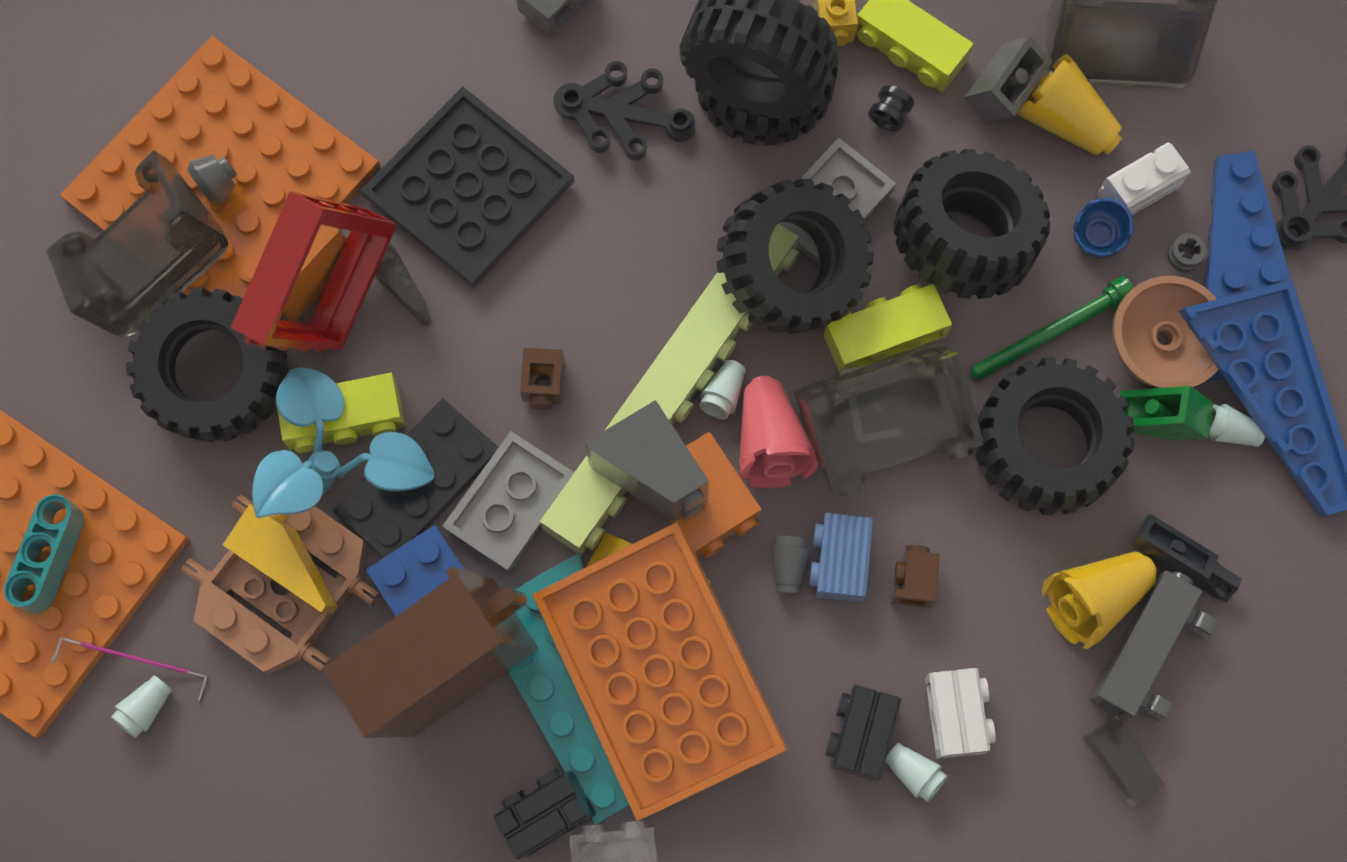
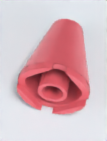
[739,376,818,489]

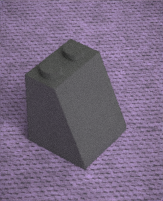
[585,400,709,522]

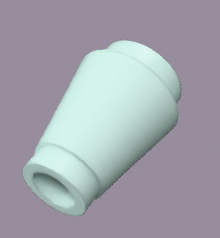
[700,360,746,420]
[1209,404,1265,447]
[110,675,172,738]
[885,743,948,802]

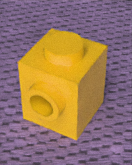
[813,0,858,46]

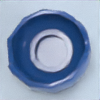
[1073,197,1134,259]

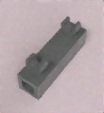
[1089,570,1218,721]

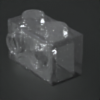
[569,821,657,862]

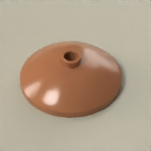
[1112,276,1218,388]

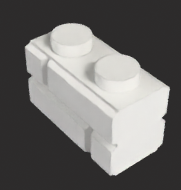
[1097,142,1190,215]
[925,668,996,759]

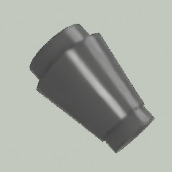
[771,535,811,594]

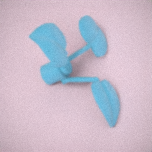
[252,367,434,518]

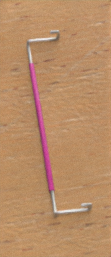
[51,638,208,702]

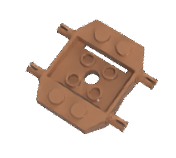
[181,494,381,674]

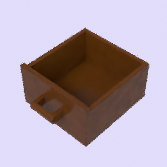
[322,566,539,738]

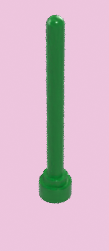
[970,276,1134,380]

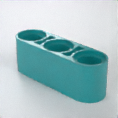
[3,494,84,614]

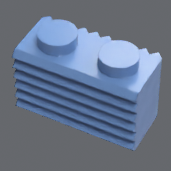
[809,513,873,603]

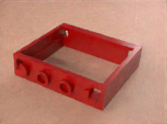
[231,191,398,353]

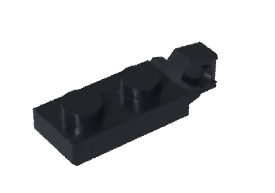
[1131,514,1242,603]

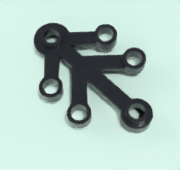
[553,61,695,161]
[1272,145,1347,250]

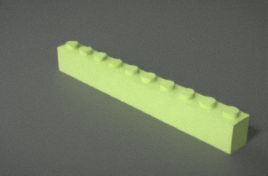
[540,224,800,556]

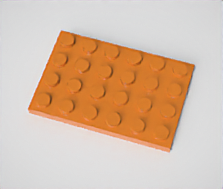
[532,522,788,821]

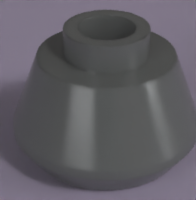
[187,154,238,204]

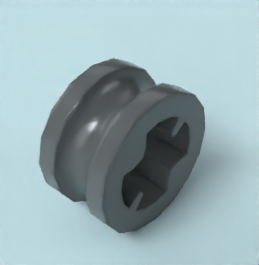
[1168,233,1207,271]

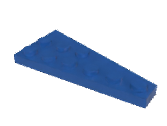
[1204,151,1291,382]
[1178,280,1347,517]

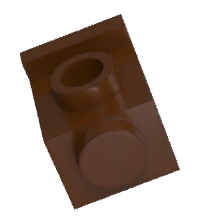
[520,348,565,410]
[890,545,940,608]

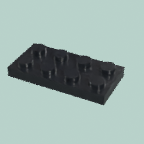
[333,398,499,558]

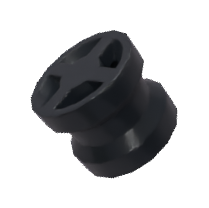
[868,85,915,132]

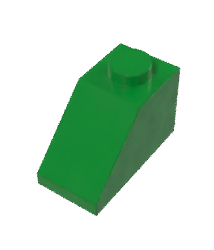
[1119,386,1213,441]

